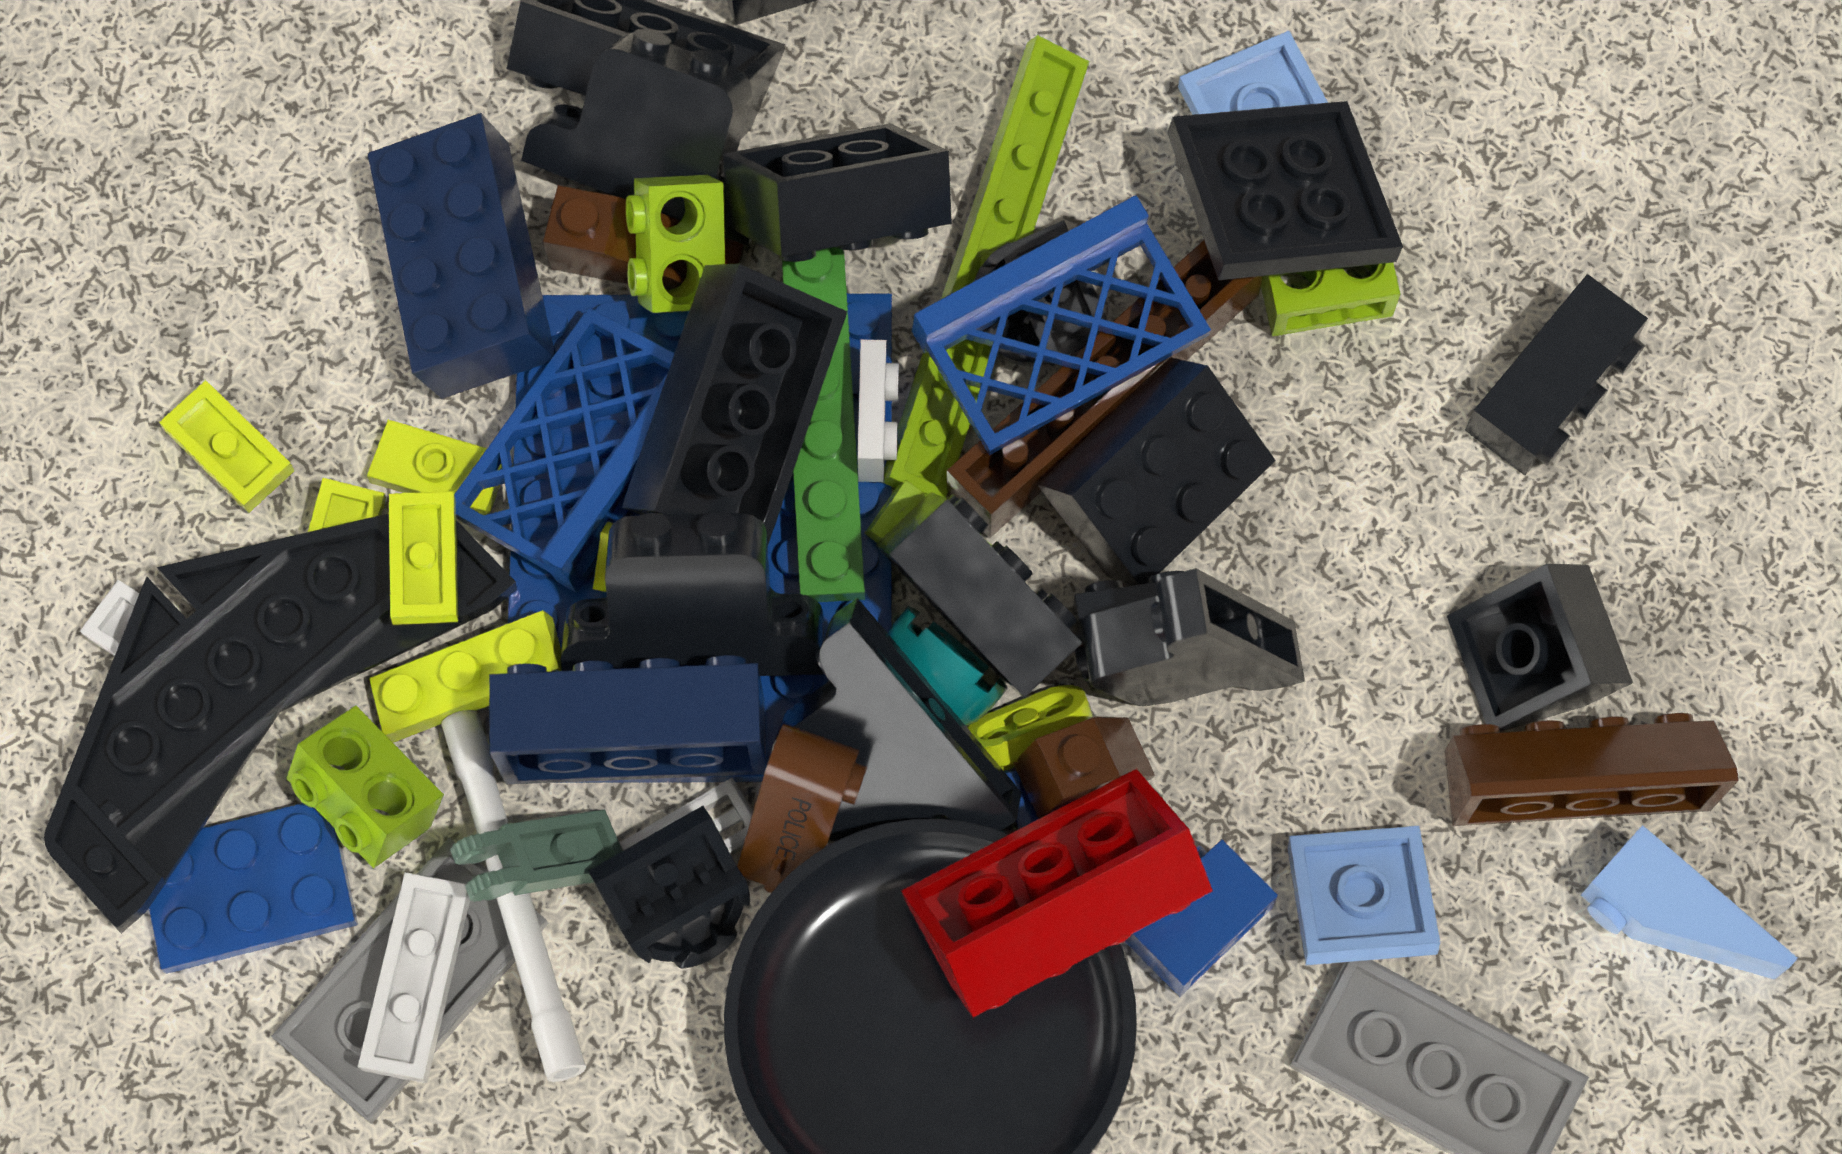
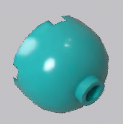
[888,606,1008,726]

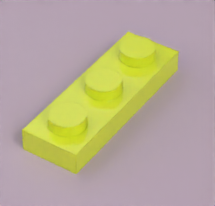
[369,610,562,742]

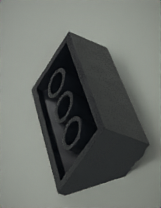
[506,0,786,139]

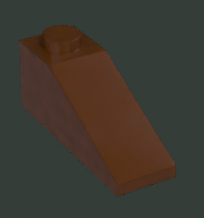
[543,185,744,290]

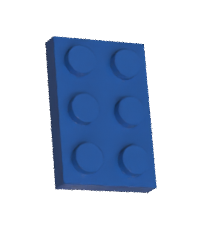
[149,803,358,974]

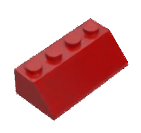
[901,768,1213,1017]

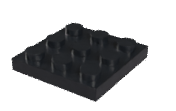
[1167,101,1403,280]

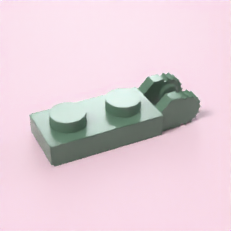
[450,809,623,902]

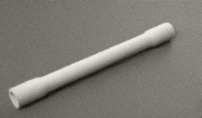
[441,710,586,1082]

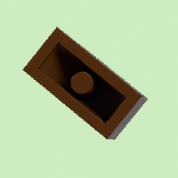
[1013,717,1155,819]

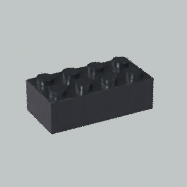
[622,264,847,545]

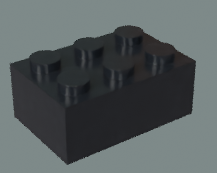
[723,123,952,262]
[1037,357,1276,586]
[875,492,1082,698]

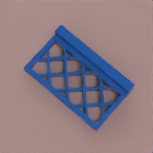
[912,195,1211,455]
[454,307,675,593]

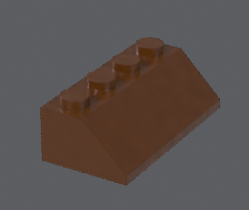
[1444,713,1739,826]

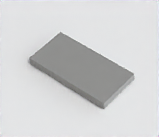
[271,838,549,1124]
[1289,960,1589,1154]

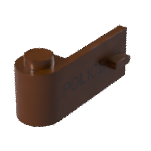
[737,723,868,893]

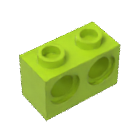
[626,175,725,313]
[1261,263,1401,337]
[286,705,444,869]

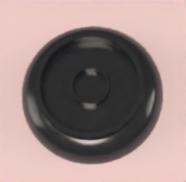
[724,819,1137,1154]

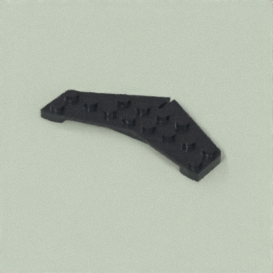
[44,514,517,934]

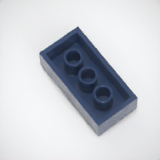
[367,113,555,399]
[489,655,766,785]

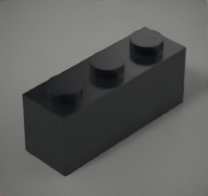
[1465,274,1648,475]

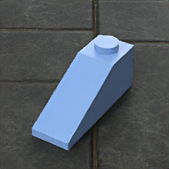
[1581,825,1798,980]

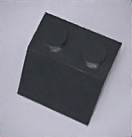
[1447,564,1633,732]

